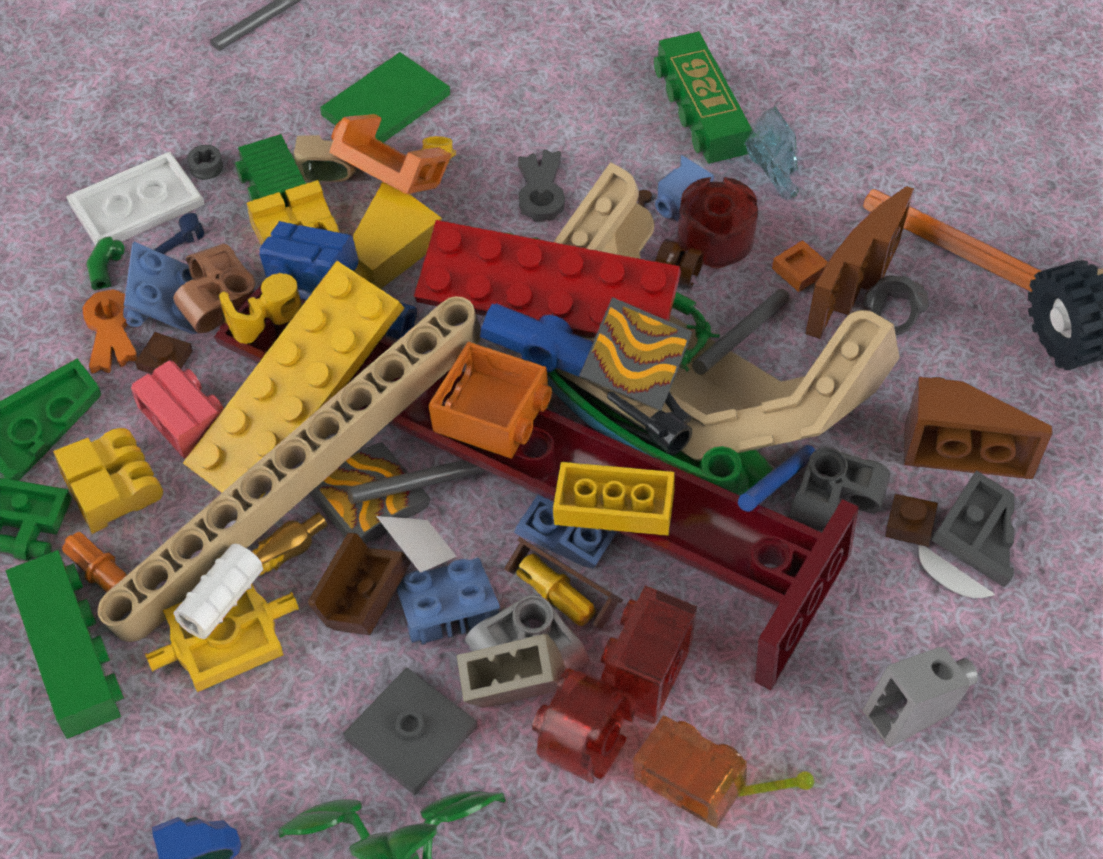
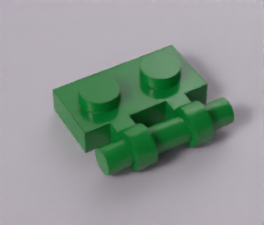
[0,478,72,561]

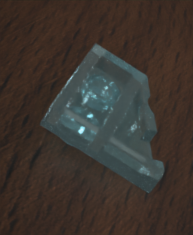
[745,106,799,201]

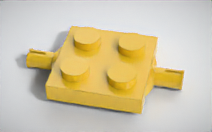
[145,583,299,692]

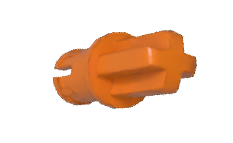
[62,532,127,592]

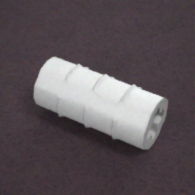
[173,544,263,639]

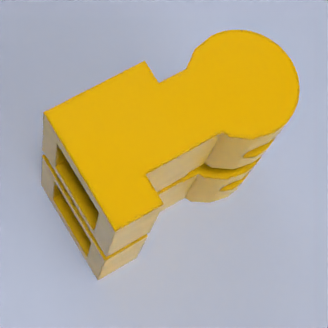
[246,180,339,245]
[53,428,164,534]

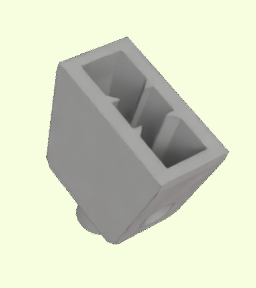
[862,647,978,748]

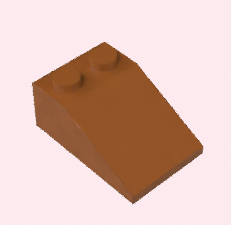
[904,377,1053,479]

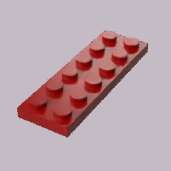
[414,220,681,338]

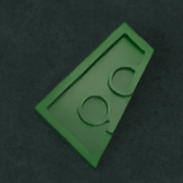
[0,358,101,481]

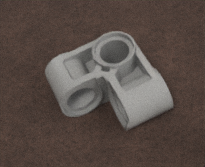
[465,595,590,677]

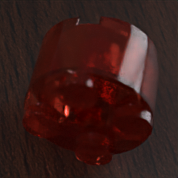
[677,177,758,269]
[532,668,635,783]

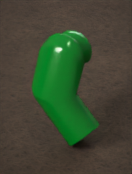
[86,236,125,291]

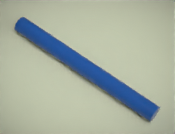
[738,445,816,512]

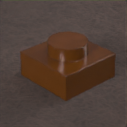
[135,332,193,374]
[885,494,938,547]

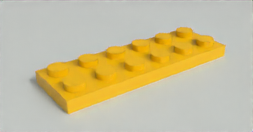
[183,261,404,499]

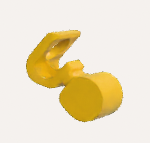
[219,273,302,344]

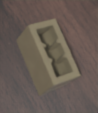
[456,634,571,708]

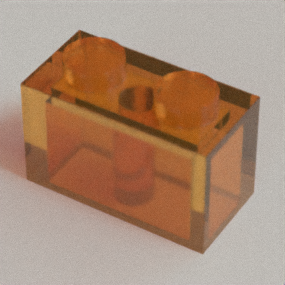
[633,715,747,829]

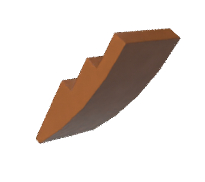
[805,186,914,339]

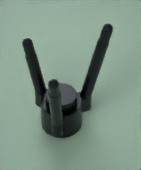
[603,392,693,456]

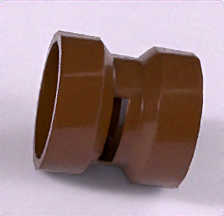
[655,239,704,289]

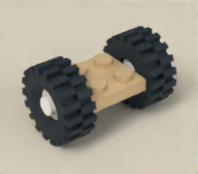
[1027,260,1103,370]

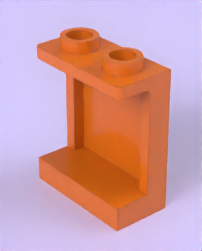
[329,114,452,194]

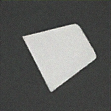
[376,516,457,573]

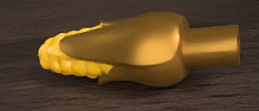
[252,512,328,576]

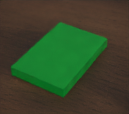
[320,52,450,143]

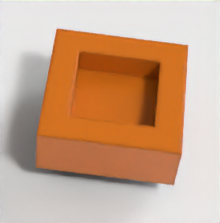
[772,240,828,292]

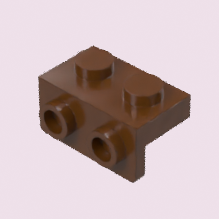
[308,533,411,635]

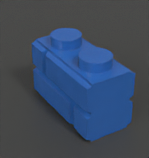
[259,221,359,291]

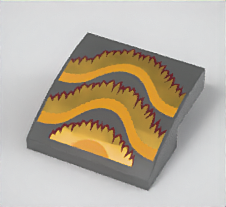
[579,297,692,411]
[309,442,431,543]

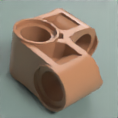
[173,243,255,334]

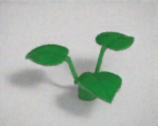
[278,791,506,859]

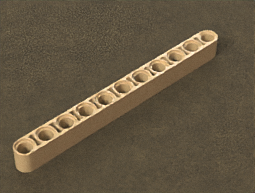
[98,296,481,642]

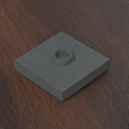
[343,667,477,795]

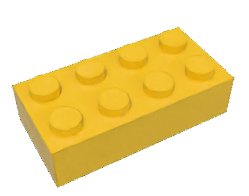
[553,462,674,536]

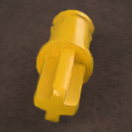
[516,553,596,626]

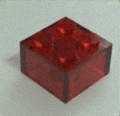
[600,585,697,724]

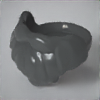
[862,275,929,335]

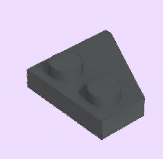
[931,470,1014,587]

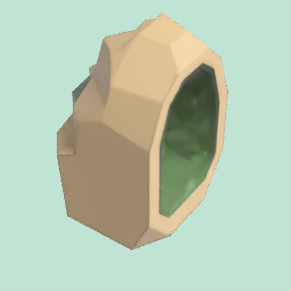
[294,135,357,182]

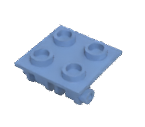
[123,242,197,334]
[396,558,500,645]

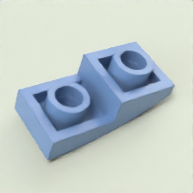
[514,495,617,569]

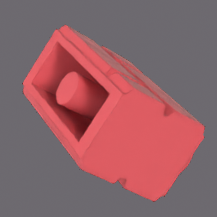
[131,360,224,459]

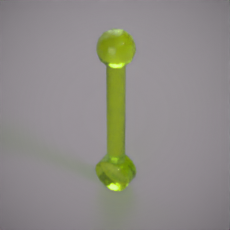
[716,771,815,803]

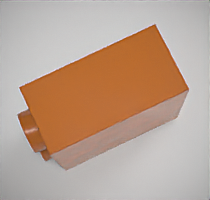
[428,342,552,459]

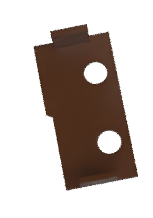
[504,537,623,629]

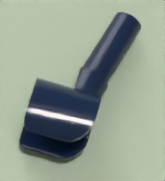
[153,213,204,254]

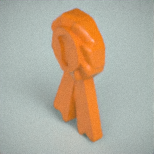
[82,289,138,373]

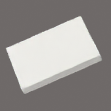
[66,152,205,245]

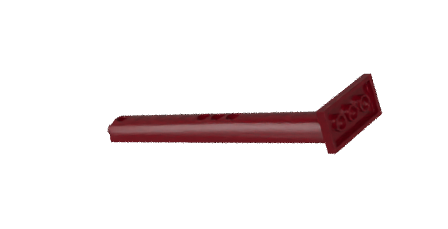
[214,284,859,690]

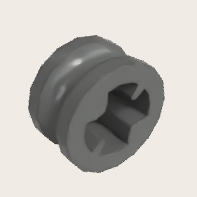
[187,145,223,180]

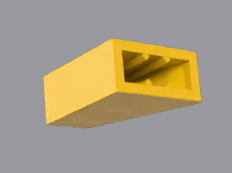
[353,182,442,289]

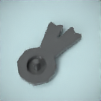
[518,149,565,221]

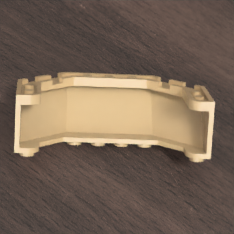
[554,162,900,462]

